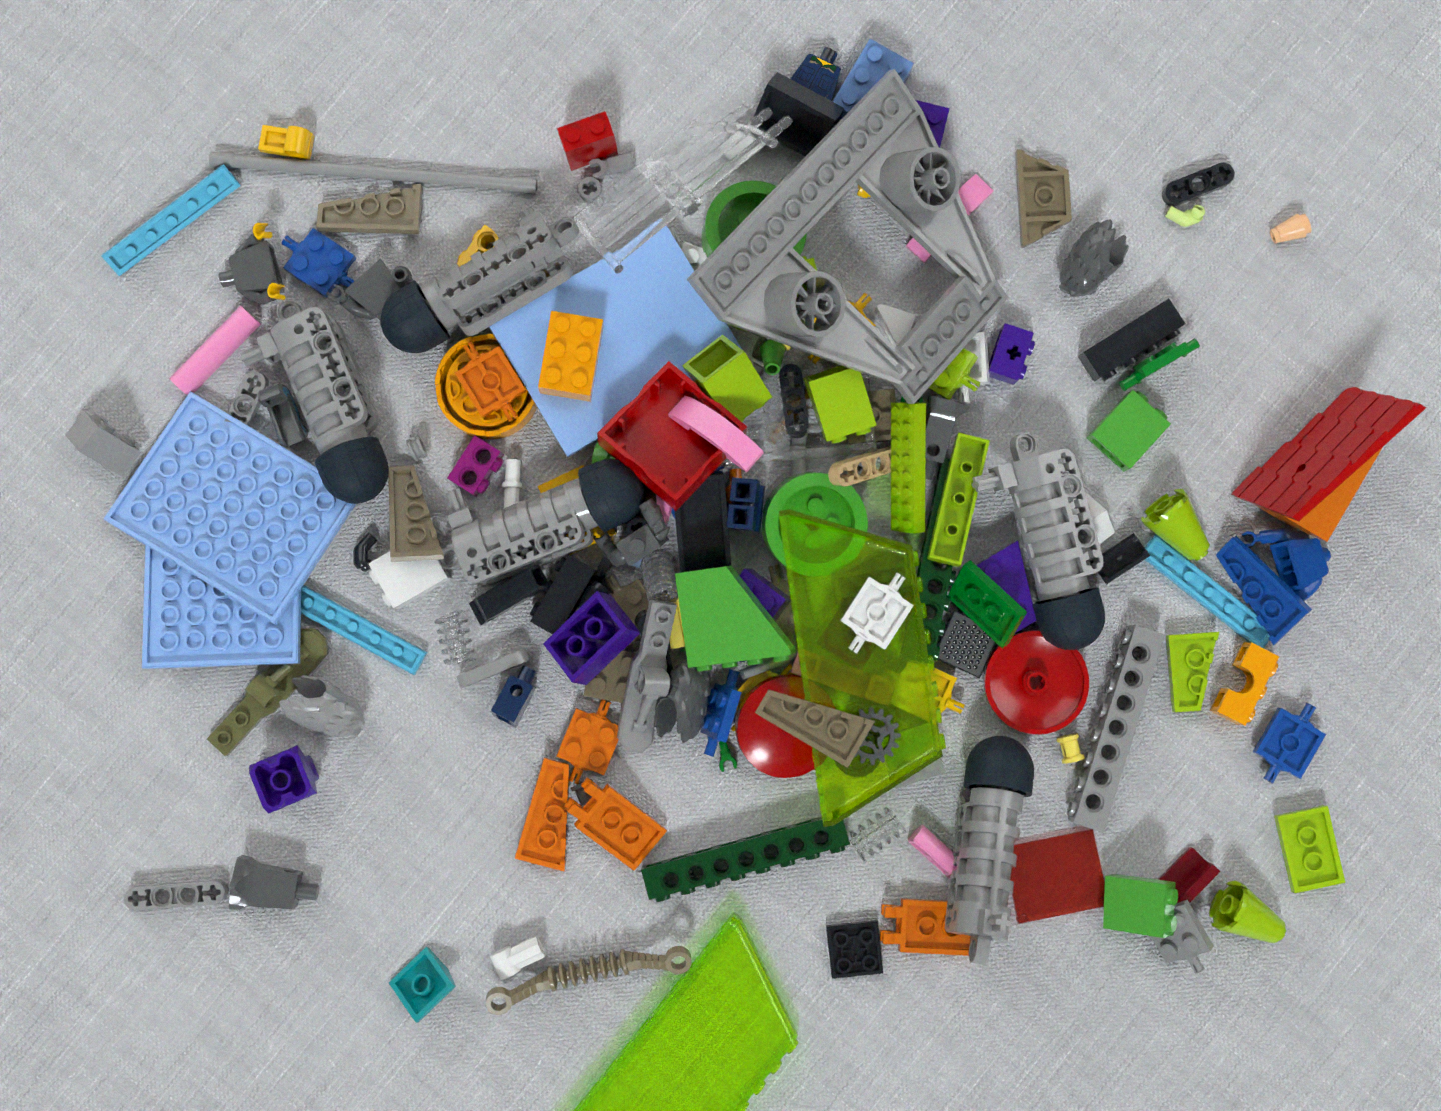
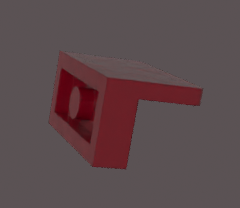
[1158,847,1221,903]

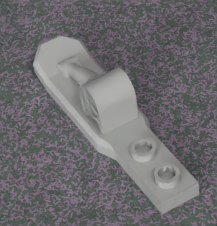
[617,599,677,753]

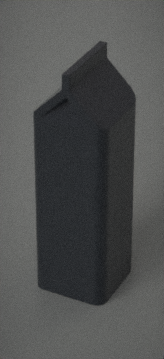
[469,564,549,626]

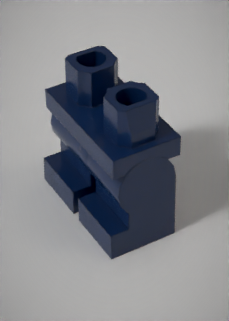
[727,477,765,532]

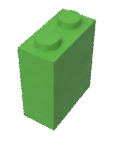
[1086,390,1171,472]
[1103,874,1178,938]

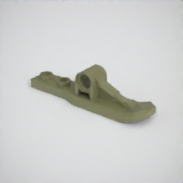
[207,628,329,756]

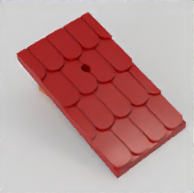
[1231,387,1426,542]

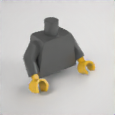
[219,223,286,305]

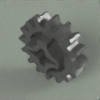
[854,706,901,765]

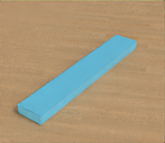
[101,164,241,276]
[1144,535,1270,648]
[301,585,428,675]

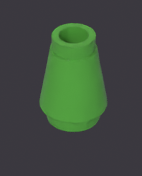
[760,339,785,375]

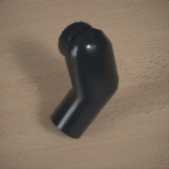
[353,532,378,572]

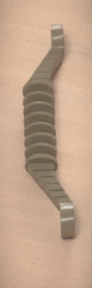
[485,946,691,1015]

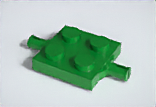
[1119,338,1200,391]

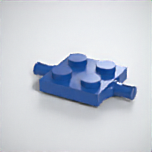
[281,228,356,298]
[700,669,742,757]
[1253,703,1326,784]

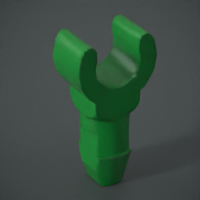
[719,741,737,772]

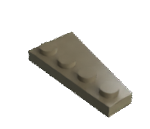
[316,183,423,234]
[388,465,444,562]
[755,689,875,768]

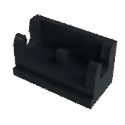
[1090,533,1150,585]

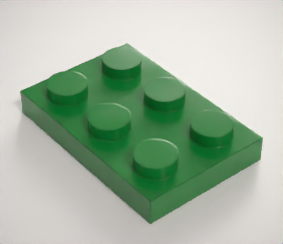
[947,560,1027,648]

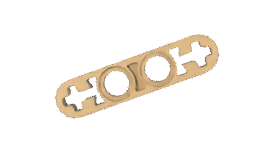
[828,446,891,486]

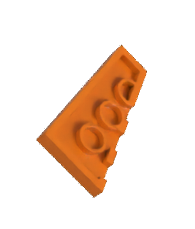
[515,757,569,872]

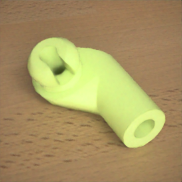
[1165,205,1205,227]

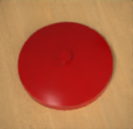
[984,631,1089,735]
[735,675,835,778]

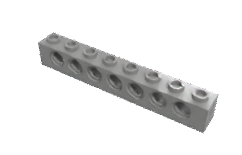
[1067,625,1165,833]

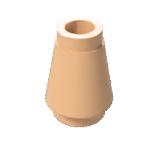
[1270,214,1312,244]

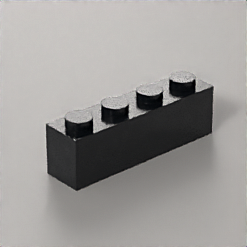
[1078,299,1186,382]

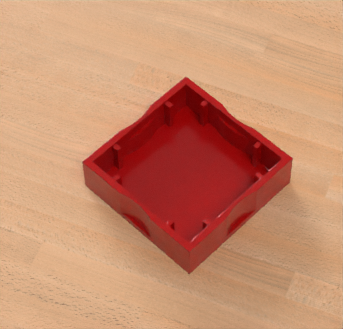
[597,361,747,511]

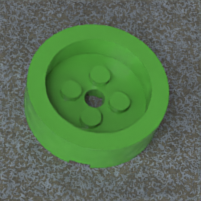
[701,180,807,258]
[761,472,868,577]

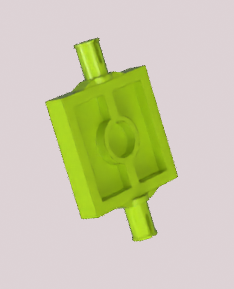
[929,348,980,400]

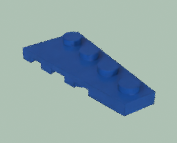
[1216,536,1312,646]

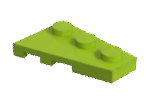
[1166,632,1219,712]

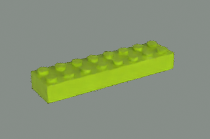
[891,402,926,534]
[927,432,990,567]

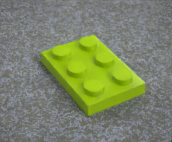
[1274,805,1346,893]

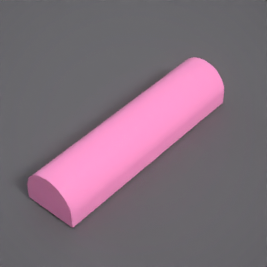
[169,305,261,395]
[907,825,957,879]

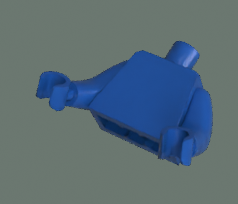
[1241,528,1331,601]

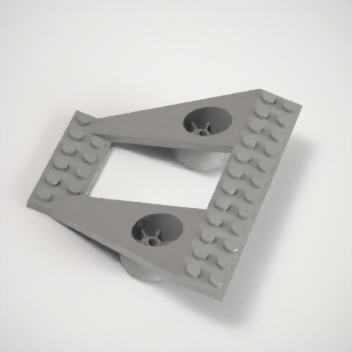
[687,69,1008,404]

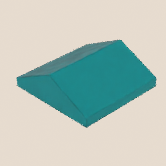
[389,947,456,1023]

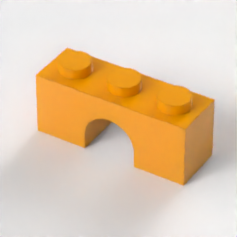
[1210,642,1279,726]

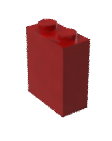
[557,111,618,171]

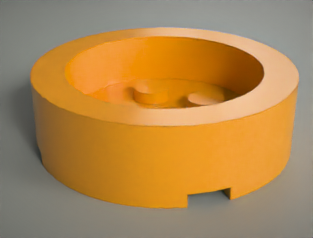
[435,334,537,440]

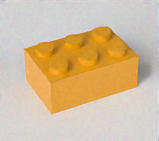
[538,311,604,402]

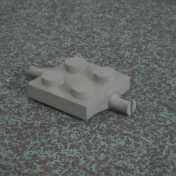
[1151,900,1214,974]

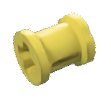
[1056,733,1085,764]

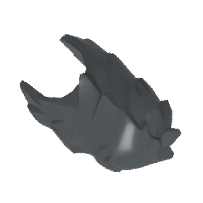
[1059,219,1129,297]
[654,662,711,743]

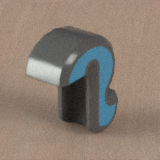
[258,383,308,448]

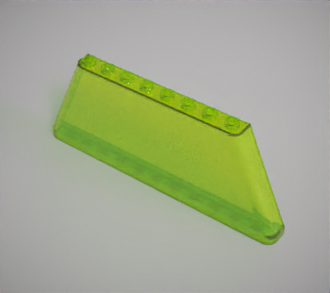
[778,509,946,827]
[573,912,799,1111]

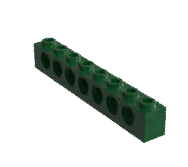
[899,458,956,666]
[641,811,850,902]

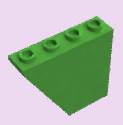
[675,566,796,671]

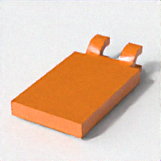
[564,777,667,871]
[879,898,971,956]

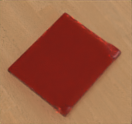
[1011,829,1105,924]

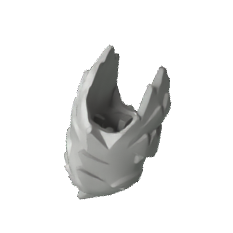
[279,675,365,738]

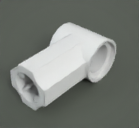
[490,935,546,980]

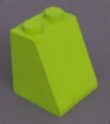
[682,334,772,422]
[803,365,877,444]

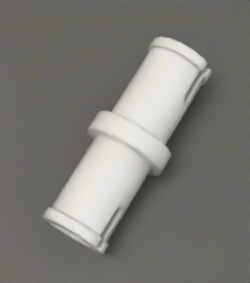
[502,459,522,508]

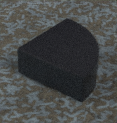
[593,558,613,584]

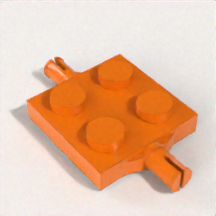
[455,342,527,422]
[556,699,618,784]

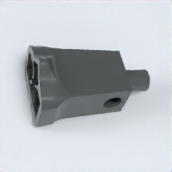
[925,396,970,480]
[229,855,319,910]

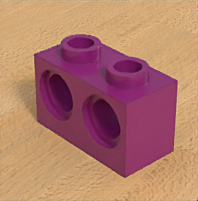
[447,435,504,497]

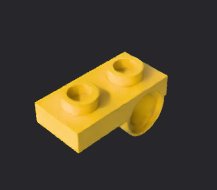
[258,125,315,160]
[457,224,500,266]

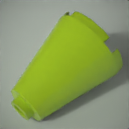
[1141,489,1210,561]
[1209,880,1286,943]

